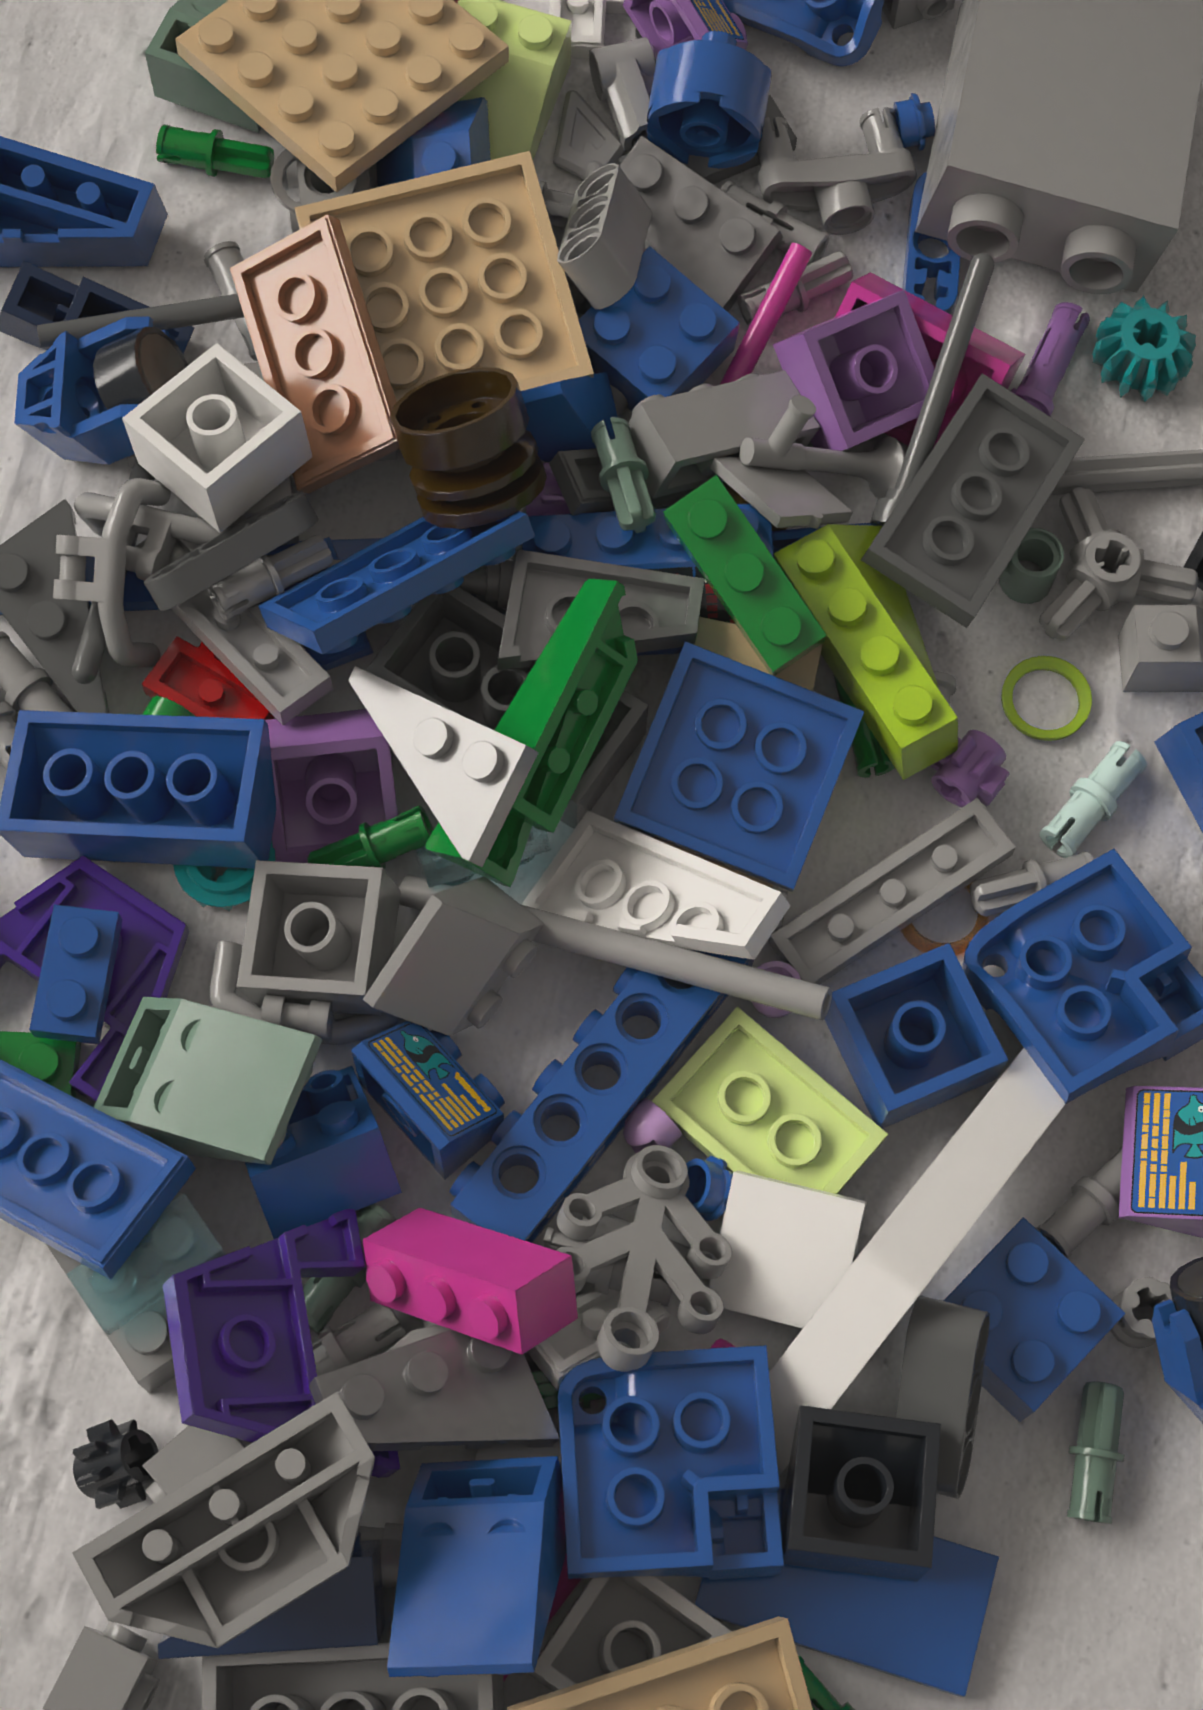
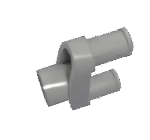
[757,107,917,235]

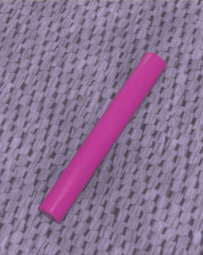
[719,243,812,385]

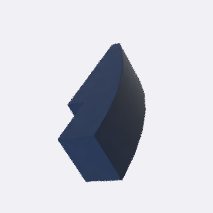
[0,261,194,354]

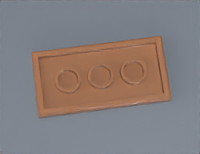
[230,214,400,494]

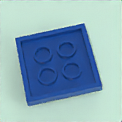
[614,641,864,892]

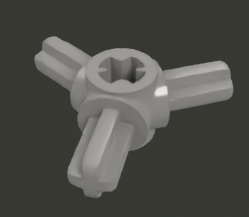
[1039,487,1198,641]

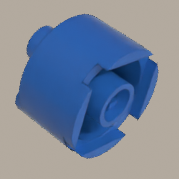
[646,31,772,169]

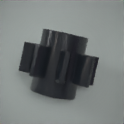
[72,1419,158,1509]

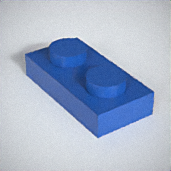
[29,904,123,1044]

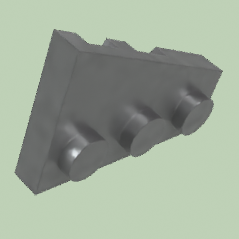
[620,136,783,312]
[497,549,704,671]
[309,1329,560,1451]

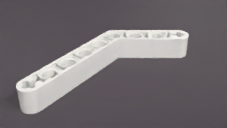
[769,1048,1065,1476]

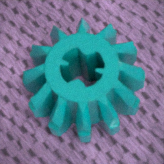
[1092,295,1196,402]

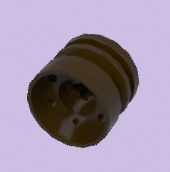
[389,367,547,529]

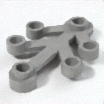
[556,1145,732,1372]

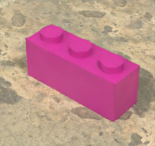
[363,1207,578,1355]

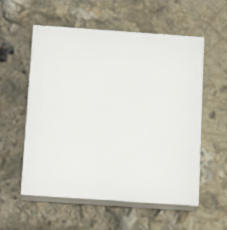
[709,1170,868,1329]

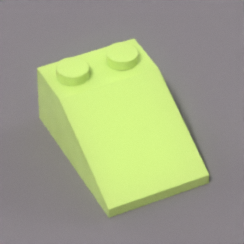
[456,0,572,160]

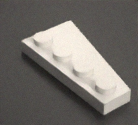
[521,811,791,960]

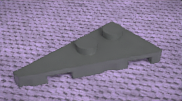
[0,499,109,713]

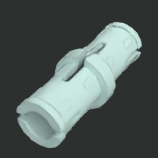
[1039,741,1147,858]

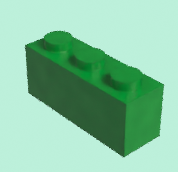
[663,475,827,676]

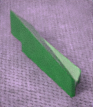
[426,579,638,887]

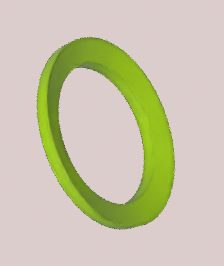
[1001,656,1092,741]

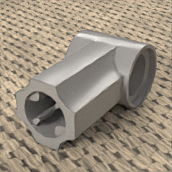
[589,37,656,151]

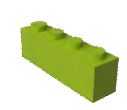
[773,524,958,780]

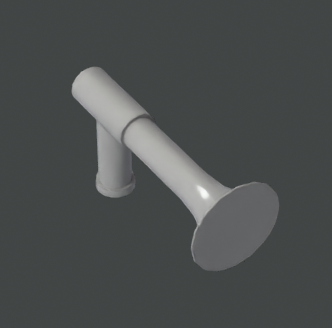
[739,395,905,498]

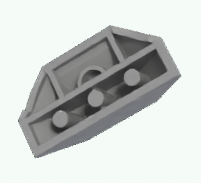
[72,1392,375,1648]

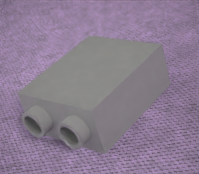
[915,0,1203,294]

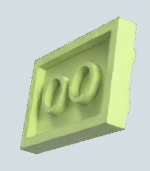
[652,1006,888,1194]

